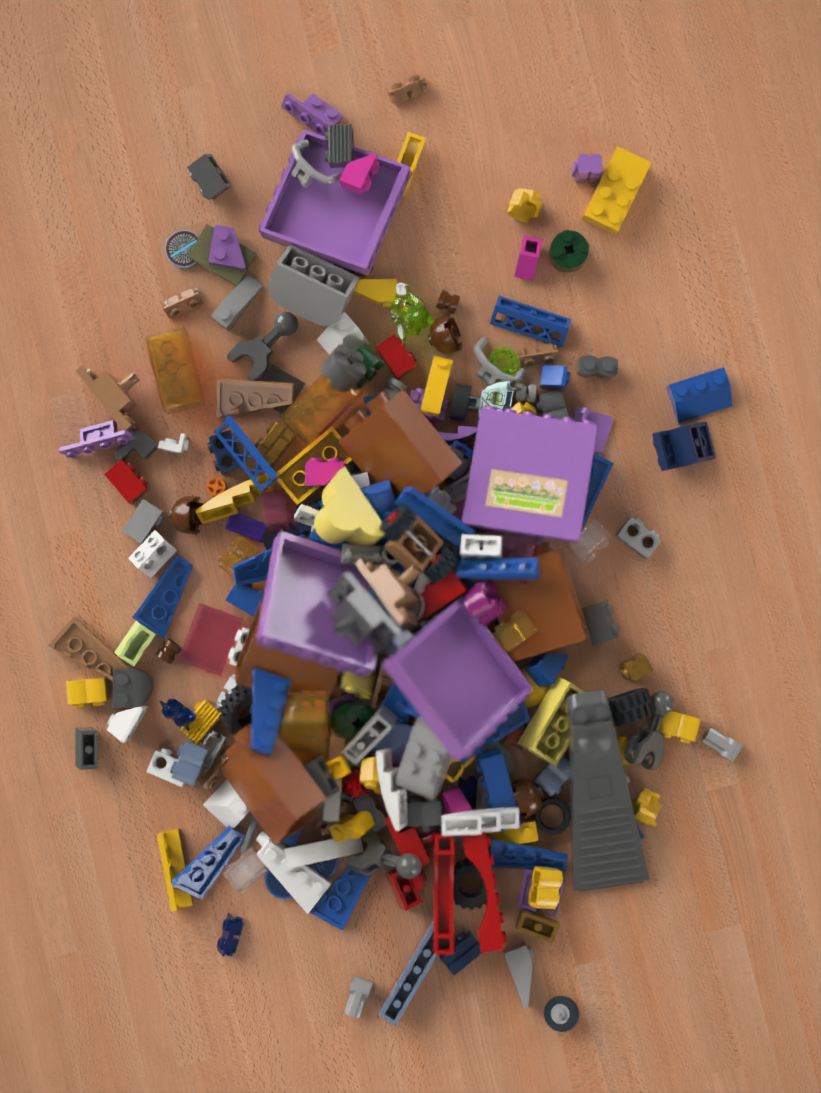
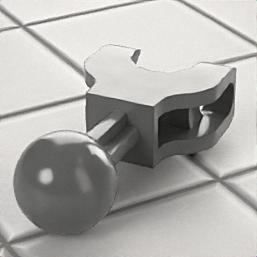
[227,312,298,381]
[624,691,674,770]
[346,831,421,879]

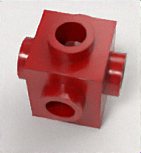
[341,768,369,798]

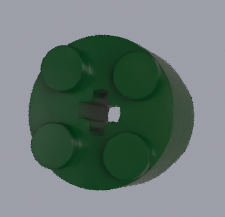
[549,230,589,273]
[355,344,386,390]
[330,700,374,742]

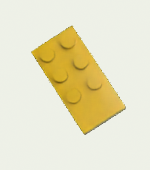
[582,146,651,236]
[276,426,353,505]

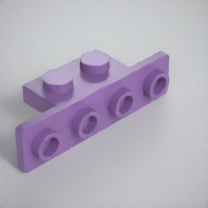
[281,93,343,136]
[59,420,135,458]

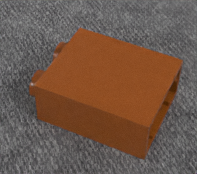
[338,389,462,500]
[485,541,590,662]
[235,599,342,707]
[221,724,326,846]

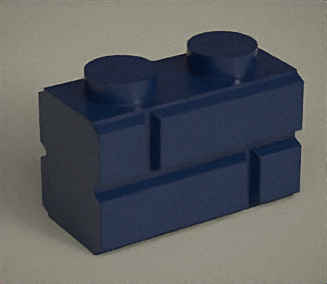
[439,931,482,975]

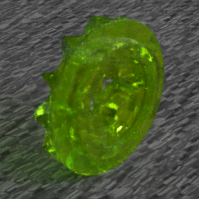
[488,347,518,375]

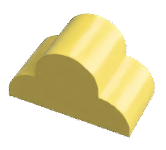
[314,467,385,546]

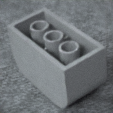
[268,244,360,326]
[396,717,452,800]

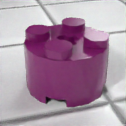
[463,580,508,626]

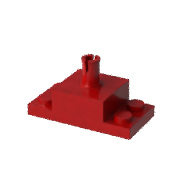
[385,813,439,890]

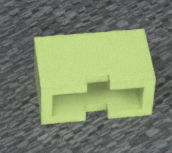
[114,621,156,666]

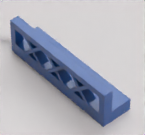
[490,296,571,347]
[214,415,279,492]
[395,486,474,548]
[456,558,541,580]

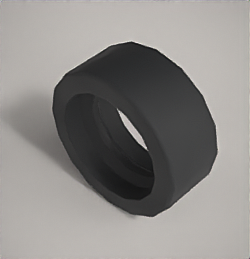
[450,383,471,422]
[534,797,571,835]

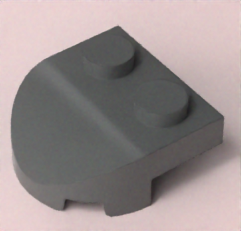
[113,668,153,708]

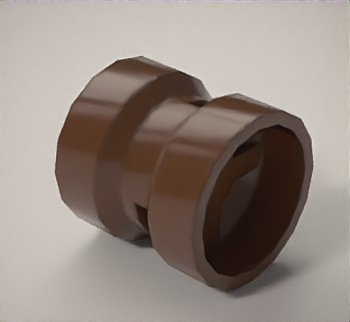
[436,290,460,314]
[155,638,182,664]

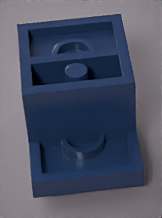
[652,422,716,471]

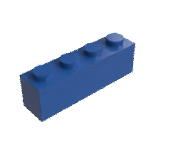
[226,583,265,617]
[475,748,522,832]

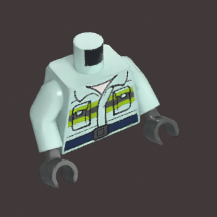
[467,379,521,419]

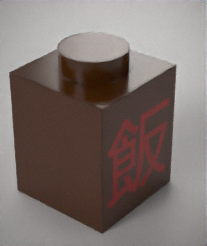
[503,723,527,750]

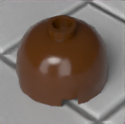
[428,314,462,354]
[169,496,203,535]
[511,779,544,818]

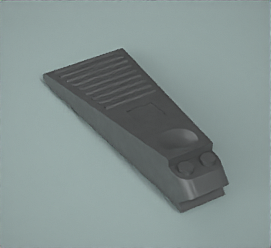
[566,690,649,892]

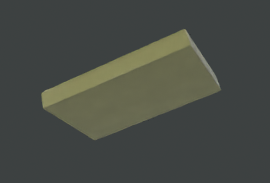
[187,224,256,287]

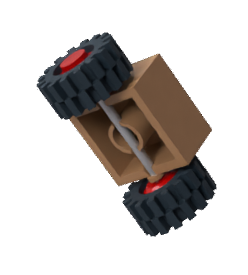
[380,504,458,583]

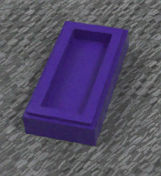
[225,513,268,542]

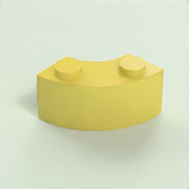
[340,671,376,701]

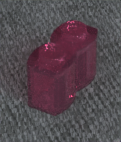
[262,489,293,532]

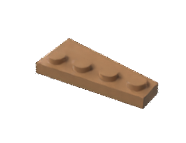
[216,378,294,417]
[48,617,131,681]

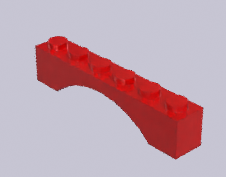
[433,832,454,955]
[461,832,507,953]

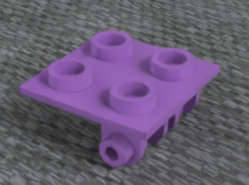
[573,407,613,454]

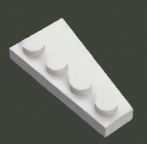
[257,839,331,914]

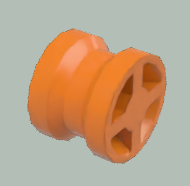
[206,477,227,497]

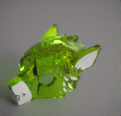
[390,282,434,343]

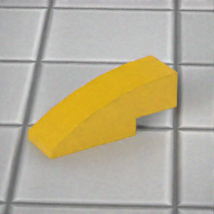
[397,132,426,197]

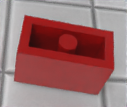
[375,334,417,380]
[104,459,149,504]
[385,868,423,911]

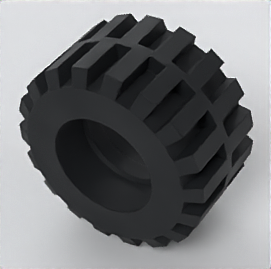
[219,686,253,735]
[608,688,655,727]
[453,858,495,910]

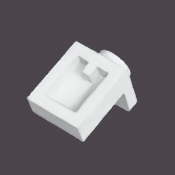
[158,433,189,455]

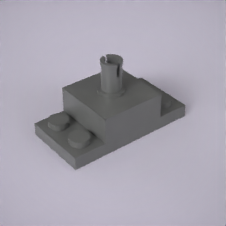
[327,571,401,653]

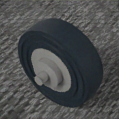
[544,996,579,1032]

